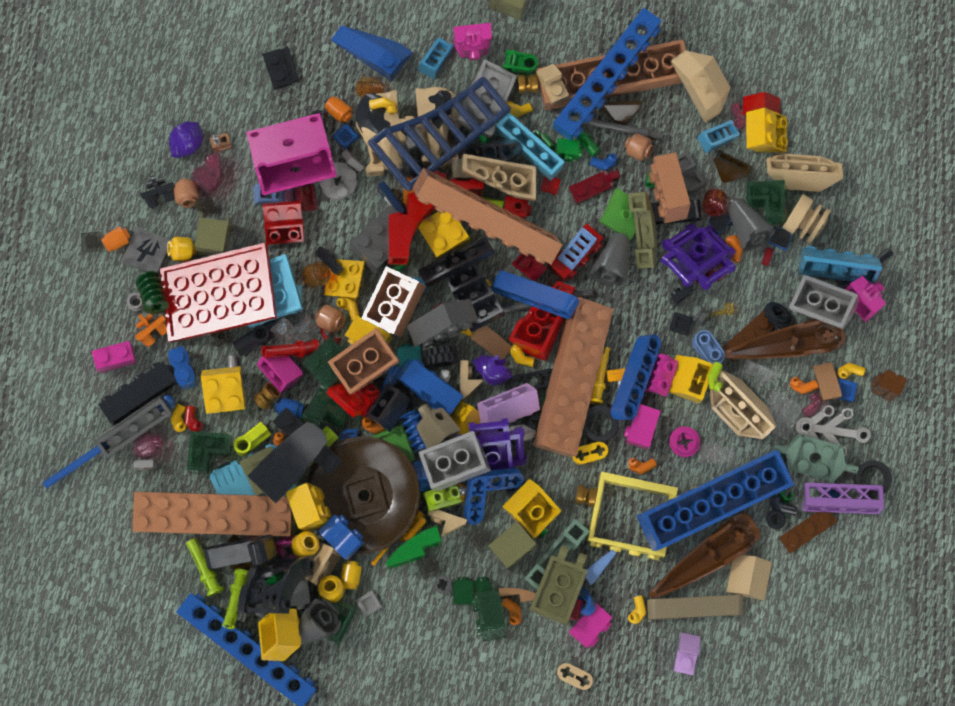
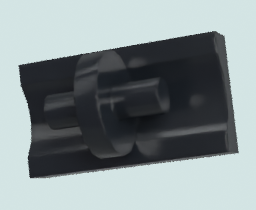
[141,175,175,209]

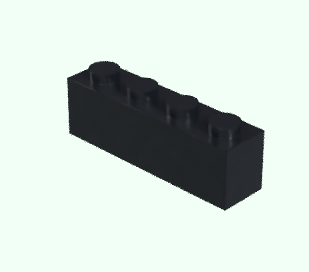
[98,361,178,426]

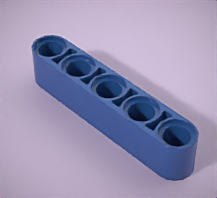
[490,270,580,319]
[611,334,661,420]

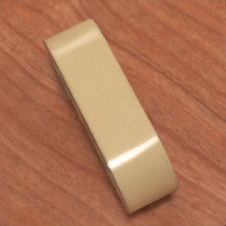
[557,663,593,690]

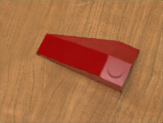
[509,281,575,361]

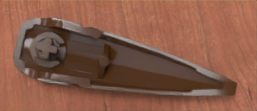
[724,319,846,359]
[649,513,761,599]

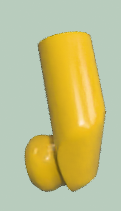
[369,97,398,115]
[628,595,646,624]

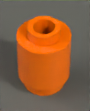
[325,96,353,123]
[101,226,131,252]

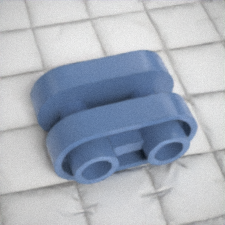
[692,330,725,364]

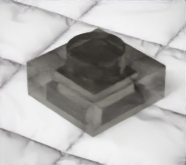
[81,231,102,253]

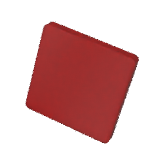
[540,177,561,195]

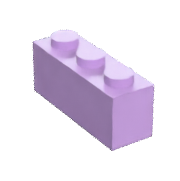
[477,383,540,423]

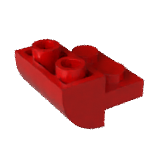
[262,201,304,245]
[326,382,381,417]

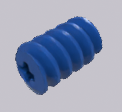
[400,409,427,453]

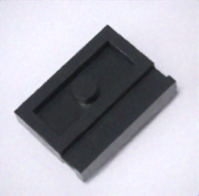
[262,46,300,90]

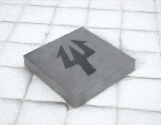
[122,227,171,274]

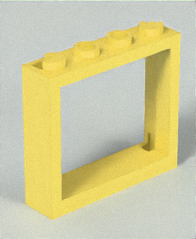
[587,472,678,561]

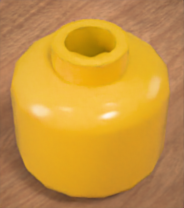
[167,237,196,262]
[291,531,320,558]
[318,575,345,603]

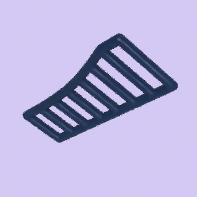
[368,77,511,191]

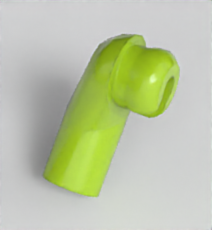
[708,362,723,392]

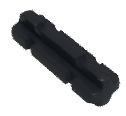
[315,247,344,276]

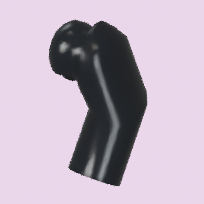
[769,495,798,516]

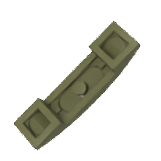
[628,191,657,269]

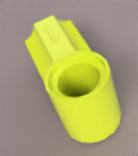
[234,422,271,457]

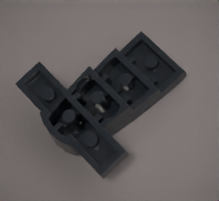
[418,237,505,332]
[247,407,343,504]

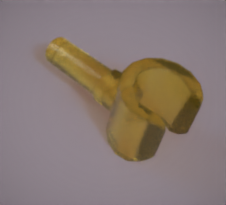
[709,303,734,318]

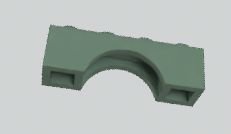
[524,519,590,592]

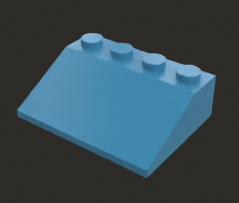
[798,246,882,284]

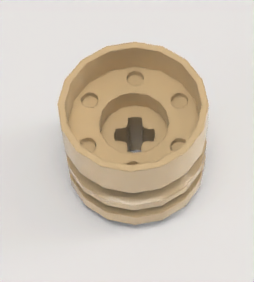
[782,194,831,244]

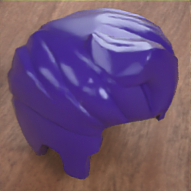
[169,121,204,158]
[473,354,513,386]

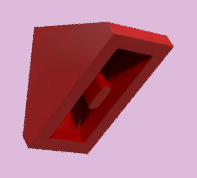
[743,92,780,116]

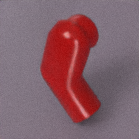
[184,406,203,433]

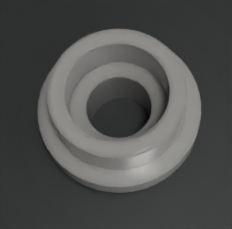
[127,292,144,312]

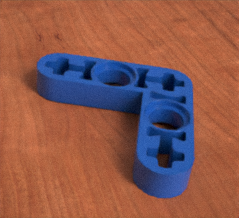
[464,468,524,525]

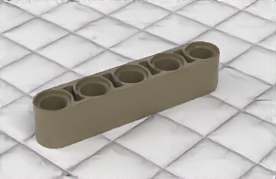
[647,595,744,620]

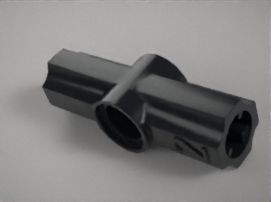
[232,316,290,357]

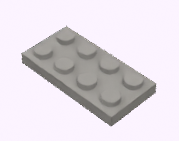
[456,59,517,139]

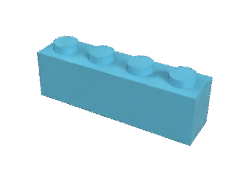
[495,113,565,181]

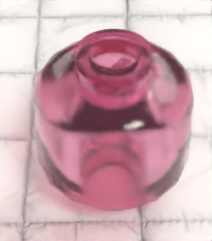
[133,432,163,460]

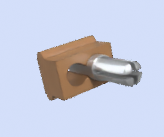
[210,133,232,153]

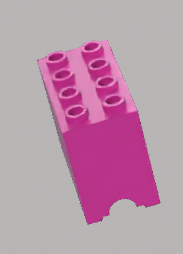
[246,113,337,195]

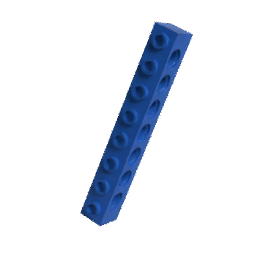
[552,7,662,141]
[176,593,317,706]

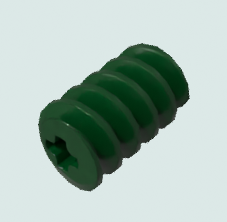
[136,271,168,314]

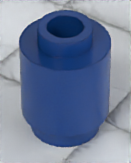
[275,398,304,419]

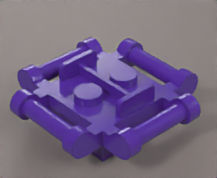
[660,223,736,290]
[455,418,527,481]

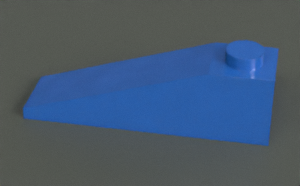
[331,26,413,82]

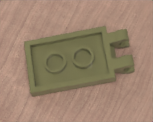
[529,545,588,626]

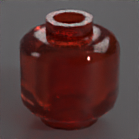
[702,189,728,217]

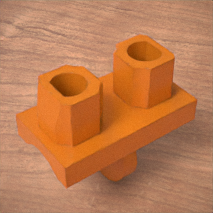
[135,314,167,347]

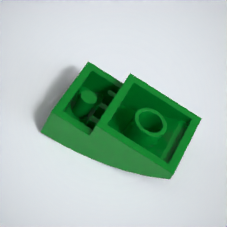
[386,526,442,570]

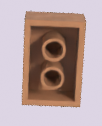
[649,152,690,223]
[362,267,426,338]
[328,328,400,395]

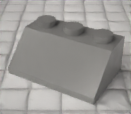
[789,275,859,329]
[419,431,491,491]

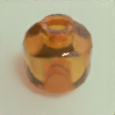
[355,76,384,99]
[302,261,330,288]

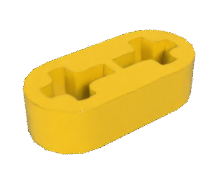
[572,442,608,465]

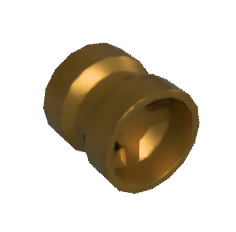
[518,74,538,94]
[254,383,281,410]
[575,485,598,507]

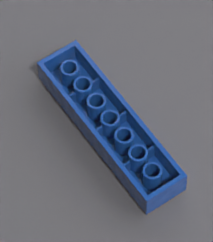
[636,449,794,551]

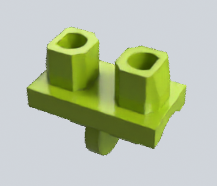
[423,484,462,512]

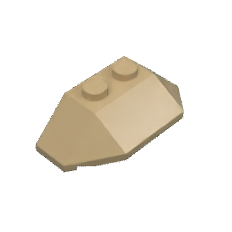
[671,50,731,123]
[766,153,843,192]
[710,370,777,439]

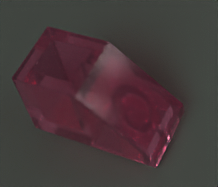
[190,151,222,197]

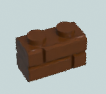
[870,369,907,401]

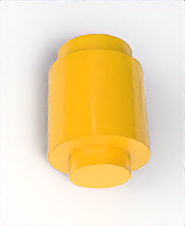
[340,561,362,590]

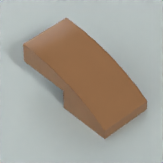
[471,325,512,360]
[813,362,842,402]
[498,588,536,603]

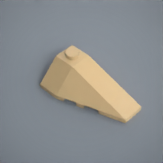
[462,154,536,201]

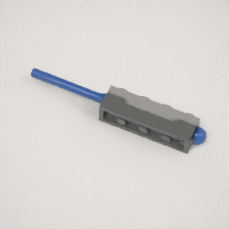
[42,395,175,489]

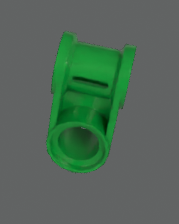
[502,50,538,76]

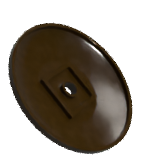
[307,436,420,554]

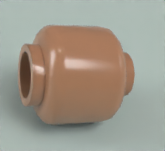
[625,134,654,161]
[173,178,199,208]
[315,305,345,333]

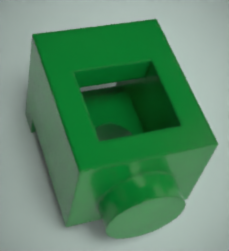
[556,138,583,162]

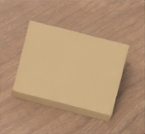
[304,542,341,587]
[726,555,772,601]

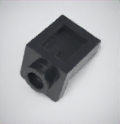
[669,278,693,307]

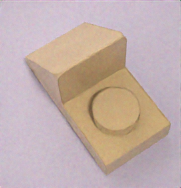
[536,64,569,105]
[460,361,484,402]
[427,510,467,537]

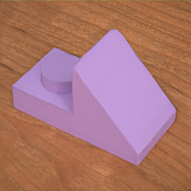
[673,632,700,675]

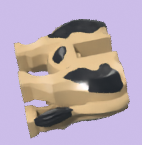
[355,87,464,177]

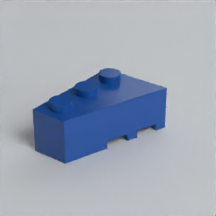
[394,358,463,415]

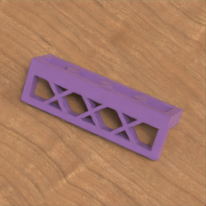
[802,483,884,514]

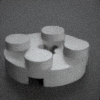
[320,162,357,200]

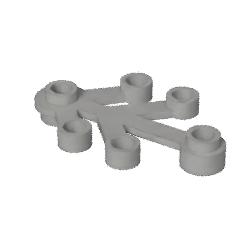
[796,405,871,457]

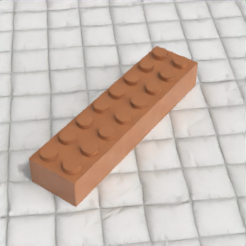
[537,40,686,111]
[413,168,562,264]
[533,297,614,457]
[133,491,293,536]

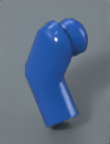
[589,153,618,171]

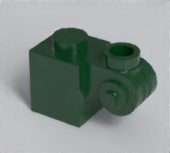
[453,577,493,605]

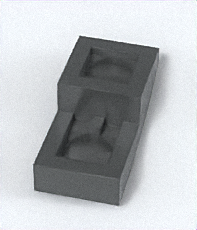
[677,151,706,195]

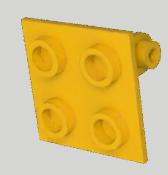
[324,259,365,301]

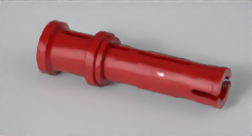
[261,339,320,359]

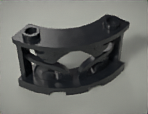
[237,554,315,614]

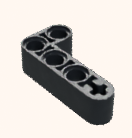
[203,534,277,569]

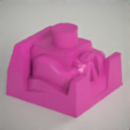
[453,23,492,61]
[845,276,886,323]

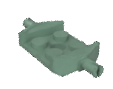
[773,434,859,484]

